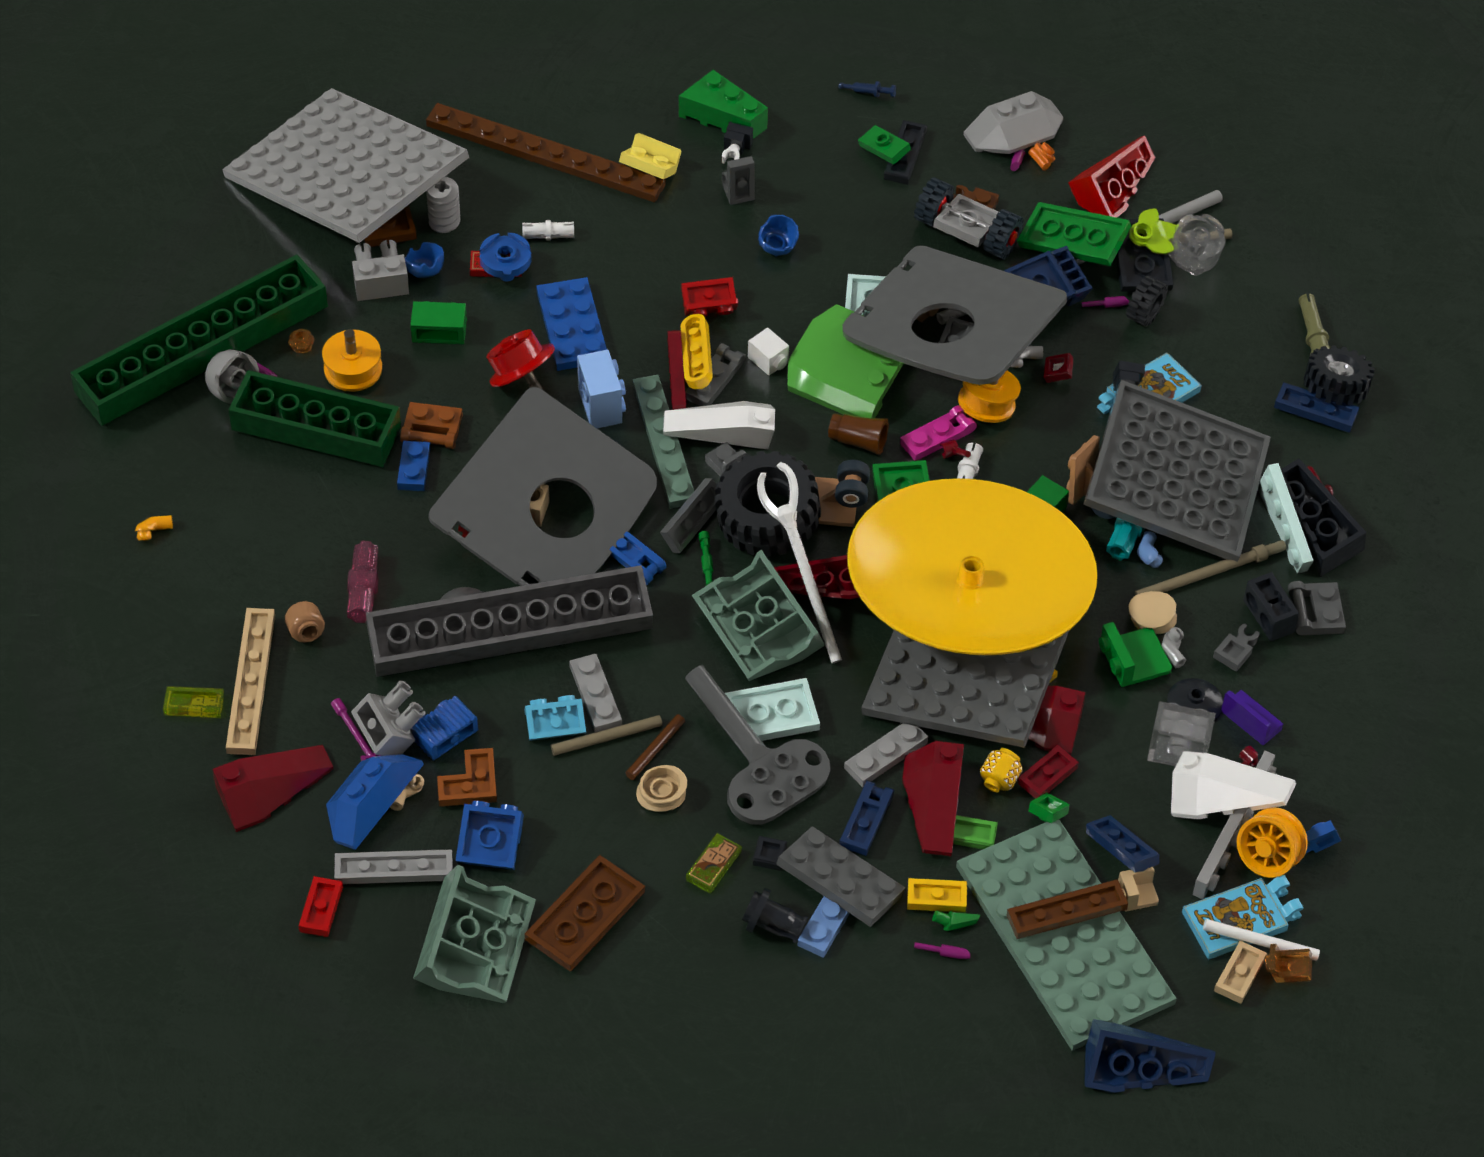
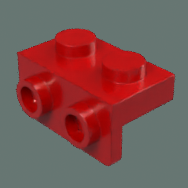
[681,277,738,317]

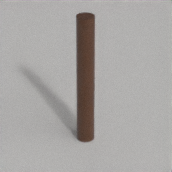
[625,714,685,780]

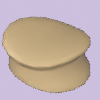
[1128,591,1177,634]
[636,765,687,812]

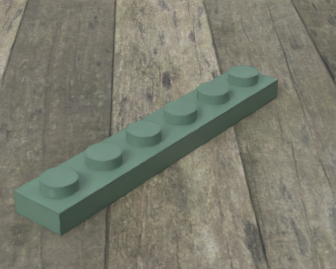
[633,375,694,509]

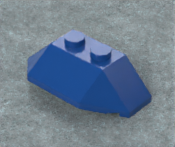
[326,754,424,850]

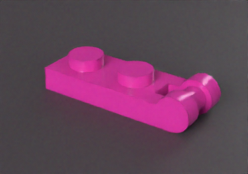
[900,405,977,461]

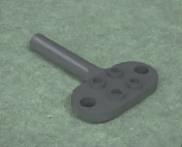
[685,665,830,825]

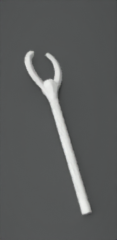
[757,462,842,664]

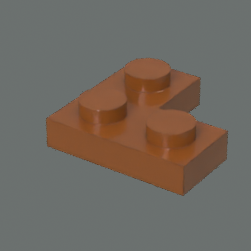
[437,748,497,807]

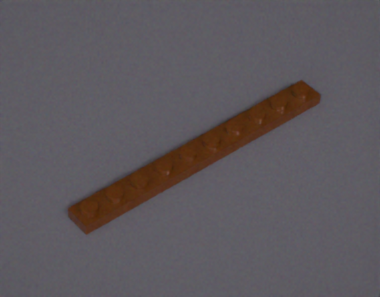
[426,103,665,203]

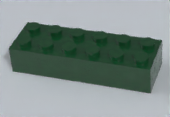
[228,370,401,467]

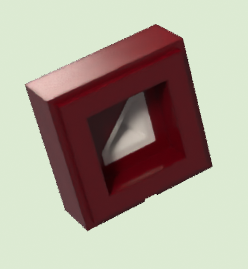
[1044,353,1073,383]

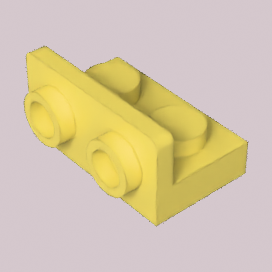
[619,133,681,180]

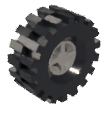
[1303,345,1375,406]

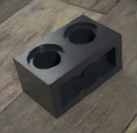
[1243,572,1299,642]

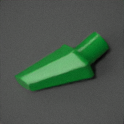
[932,910,980,931]

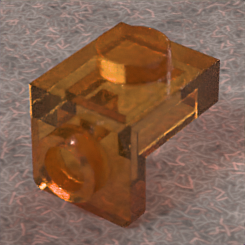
[1265,944,1312,983]

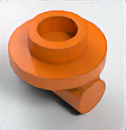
[1028,142,1055,170]

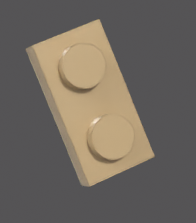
[1214,940,1267,1004]

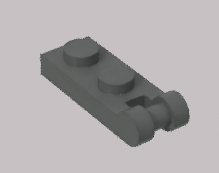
[685,343,746,406]

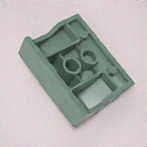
[692,550,825,681]
[413,865,536,1003]

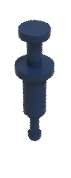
[838,81,896,98]

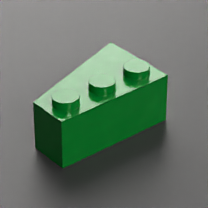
[679,70,768,139]

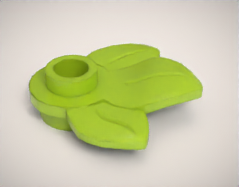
[1129,209,1178,254]

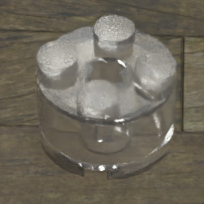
[1169,214,1225,276]

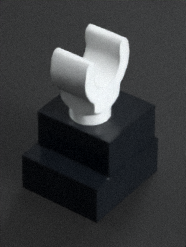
[722,122,753,164]
[1113,361,1145,391]

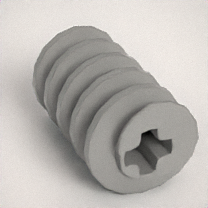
[426,177,461,233]

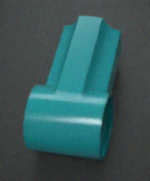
[1106,518,1145,560]

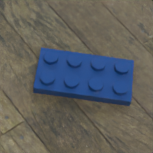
[536,277,607,371]

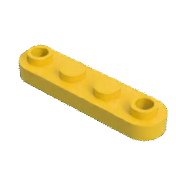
[680,314,713,389]

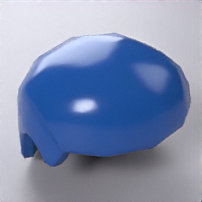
[758,215,799,256]
[404,242,444,279]

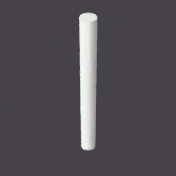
[1203,919,1320,961]

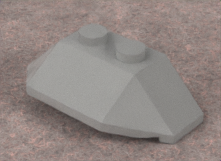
[963,91,1063,154]

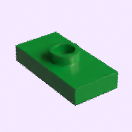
[858,125,911,165]

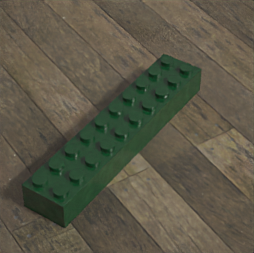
[70,254,328,426]

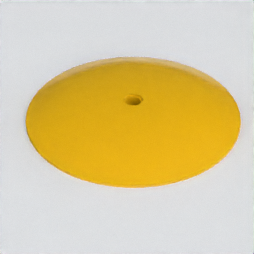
[847,478,1097,655]

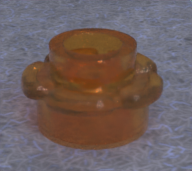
[288,329,314,353]

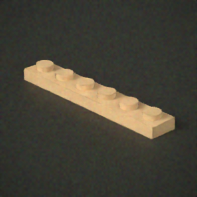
[226,608,275,755]

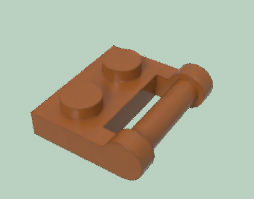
[400,402,463,449]

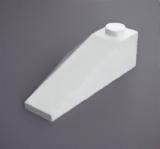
[663,401,775,450]
[1171,751,1296,819]

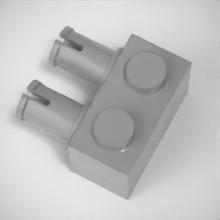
[352,240,409,301]
[351,681,425,756]

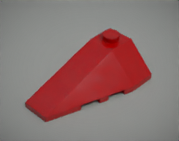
[1068,135,1155,218]

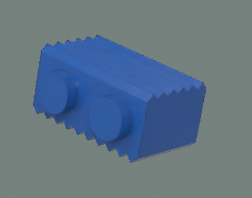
[411,696,478,761]

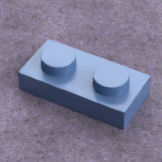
[797,896,850,958]

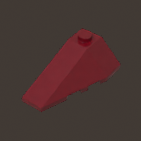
[1028,686,1085,755]

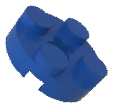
[480,233,532,282]

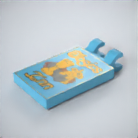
[1097,353,1202,414]
[1182,875,1304,960]

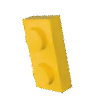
[907,878,967,912]

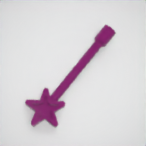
[331,698,381,761]

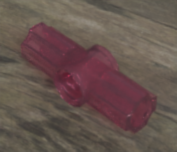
[347,541,379,623]

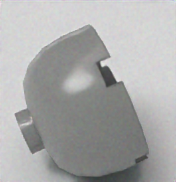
[205,349,259,404]

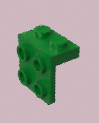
[1099,622,1172,688]

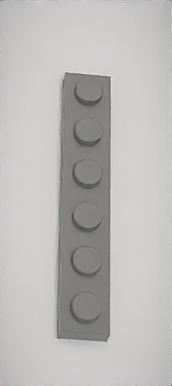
[1193,751,1277,899]

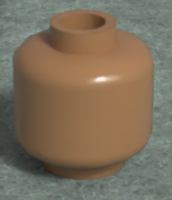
[285,601,325,643]

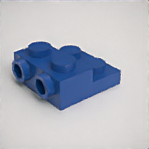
[456,801,524,870]

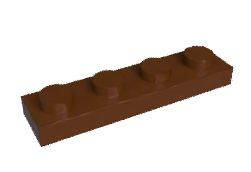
[1007,879,1128,939]

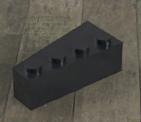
[1281,458,1366,577]

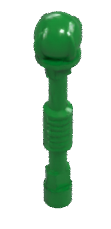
[699,531,714,586]

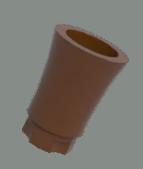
[828,414,889,455]

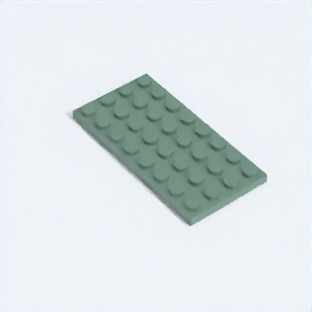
[956,820,1177,1051]

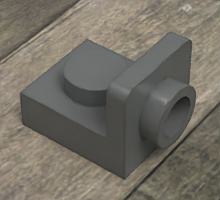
[705,442,747,476]

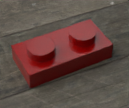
[299,876,343,937]

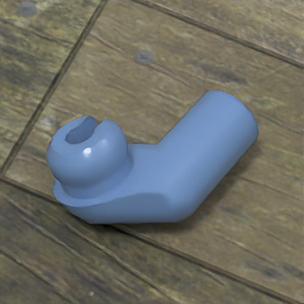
[1137,531,1163,568]

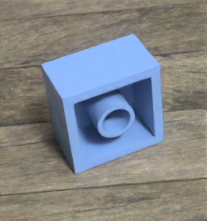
[577,350,626,428]

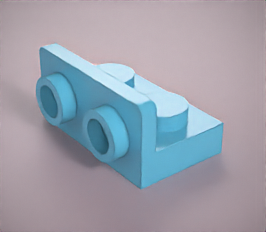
[524,695,586,741]

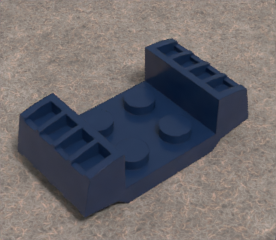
[1004,246,1092,306]

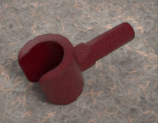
[940,439,971,458]
[1239,746,1258,767]

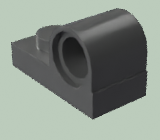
[722,156,755,205]

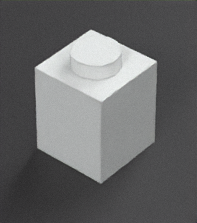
[748,327,789,376]

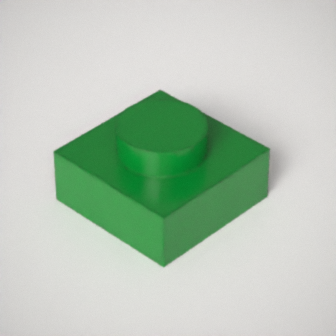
[1028,793,1070,824]

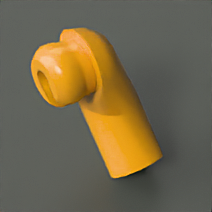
[135,515,173,541]

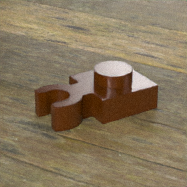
[951,185,999,210]

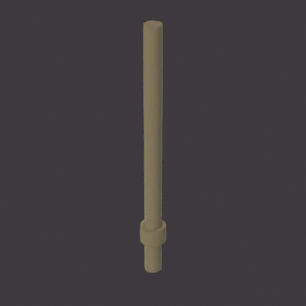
[1134,540,1286,595]

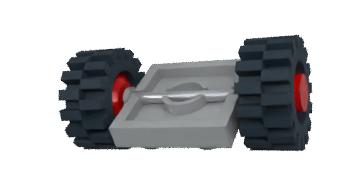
[914,177,1024,260]

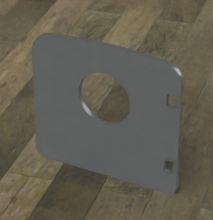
[842,246,1067,385]
[428,387,657,586]

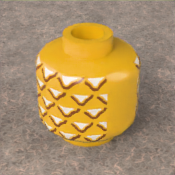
[980,748,1022,792]

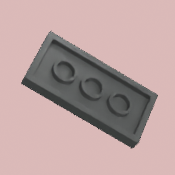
[777,826,906,927]

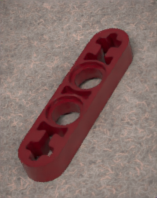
[667,330,686,410]

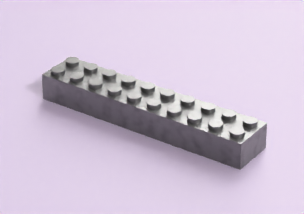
[366,565,653,677]

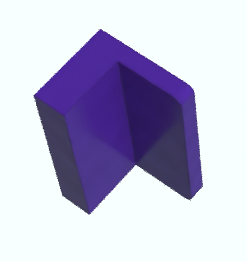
[1221,690,1283,746]

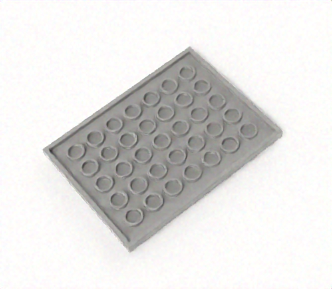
[222,88,469,243]

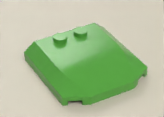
[788,304,905,418]

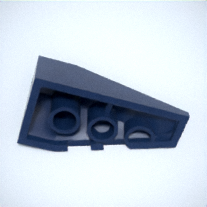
[1085,1019,1216,1093]

